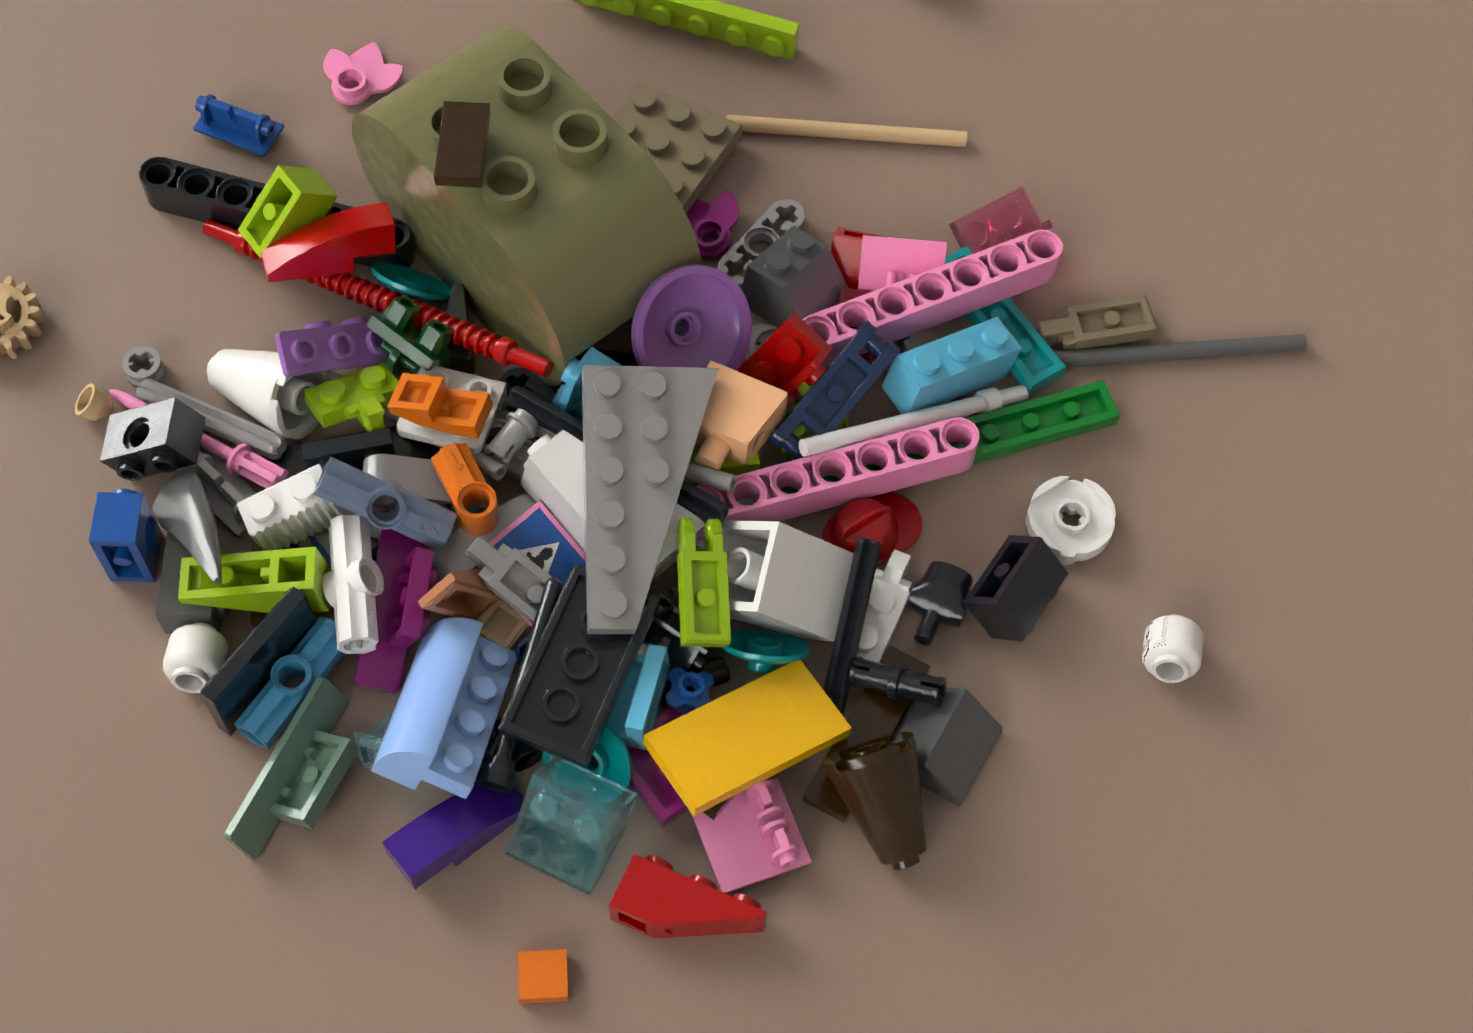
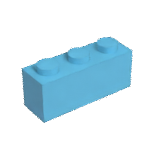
[881,316,1022,414]

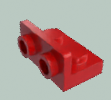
[737,312,832,408]

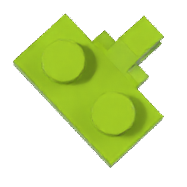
[304,362,399,432]

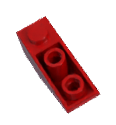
[609,854,767,938]

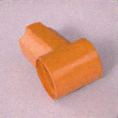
[431,442,499,536]

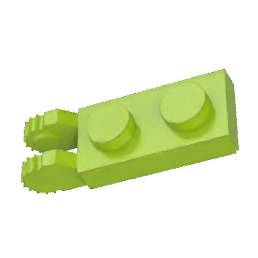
[677,518,731,647]

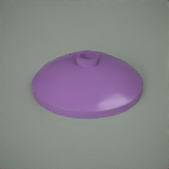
[631,264,752,371]

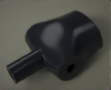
[907,561,973,646]

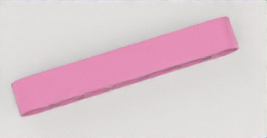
[802,229,1063,367]
[696,417,980,541]

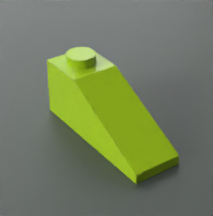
[178,547,332,613]

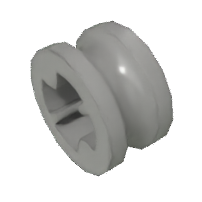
[122,346,165,388]

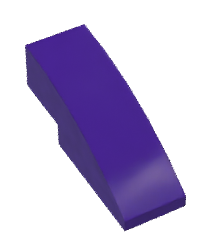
[382,784,532,890]

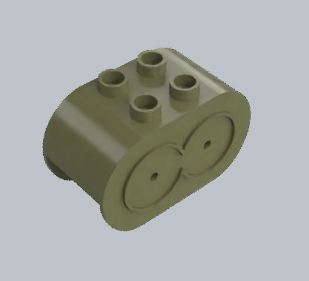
[352,25,702,386]

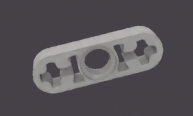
[717,199,805,288]

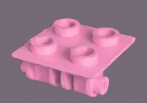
[691,777,812,894]

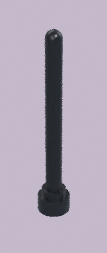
[475,578,563,793]

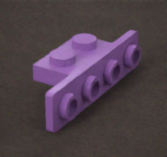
[275,316,423,377]

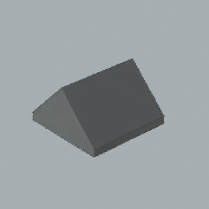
[890,687,1003,807]

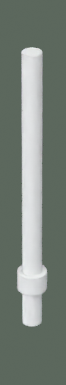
[798,385,1029,457]

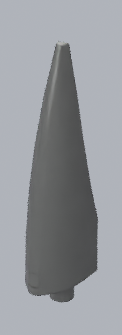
[152,467,222,584]

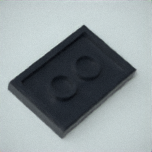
[200,587,316,737]

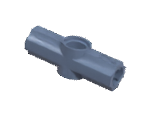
[314,457,457,551]

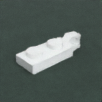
[854,549,912,667]

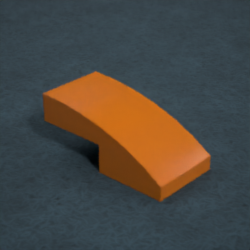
[387,373,493,439]

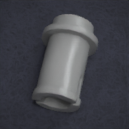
[484,408,539,466]

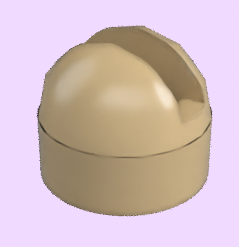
[75,383,113,421]

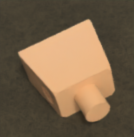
[694,361,788,470]

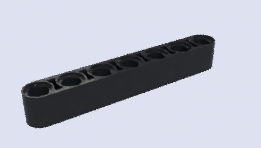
[138,157,415,268]

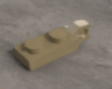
[1037,295,1158,350]

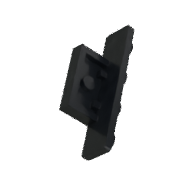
[261,426,440,479]

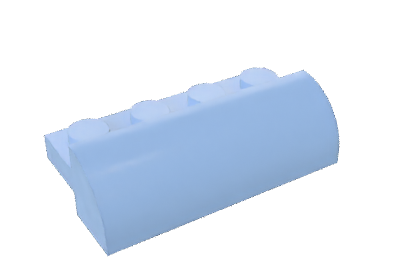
[371,617,516,799]

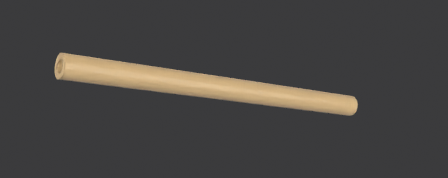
[726,115,967,147]

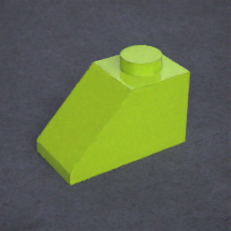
[238,165,338,258]

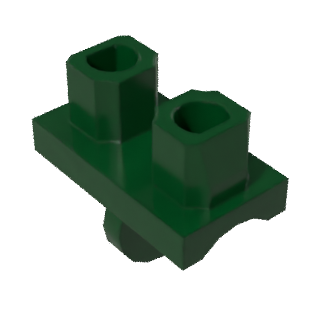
[366,296,453,374]

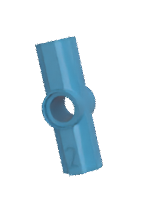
[235,616,345,750]

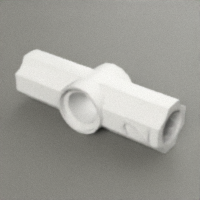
[322,514,384,654]

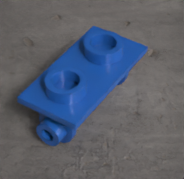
[193,94,284,157]

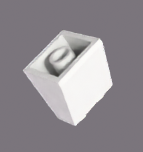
[722,520,854,641]

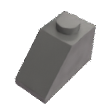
[155,532,230,634]

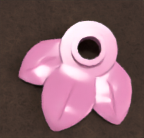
[323,42,403,105]

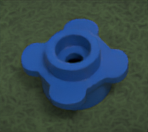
[666,667,714,714]

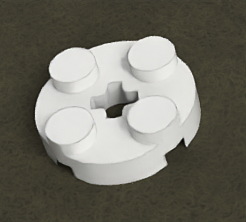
[1025,476,1116,565]

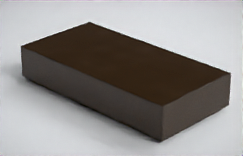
[434,101,491,188]

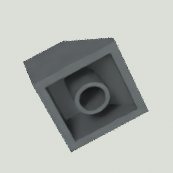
[741,225,848,328]

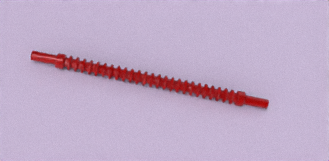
[203,219,554,378]

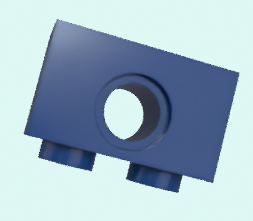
[89,489,163,582]

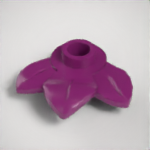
[686,190,740,259]

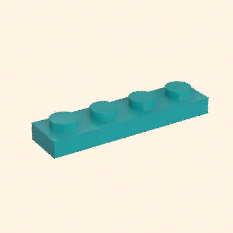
[945,246,1066,394]

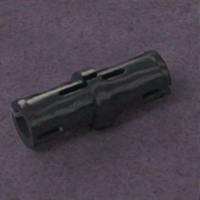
[849,656,947,707]

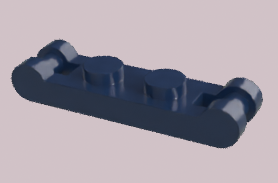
[768,320,900,461]

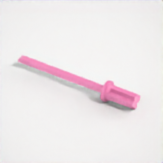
[109,389,289,489]

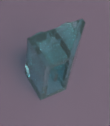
[505,755,638,895]

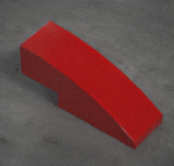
[261,202,396,282]

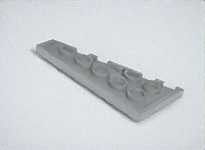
[582,365,719,634]

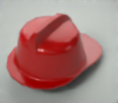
[822,492,922,566]

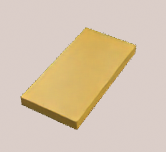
[642,660,852,817]

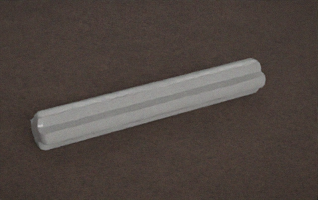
[136,379,287,460]

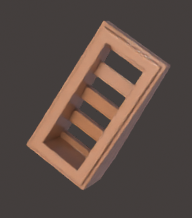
[418,568,500,620]

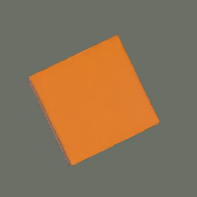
[518,949,569,1004]

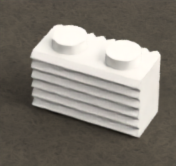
[237,464,347,551]

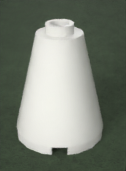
[207,349,331,440]

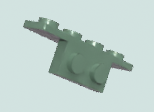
[224,677,360,859]

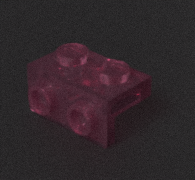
[949,187,1053,254]

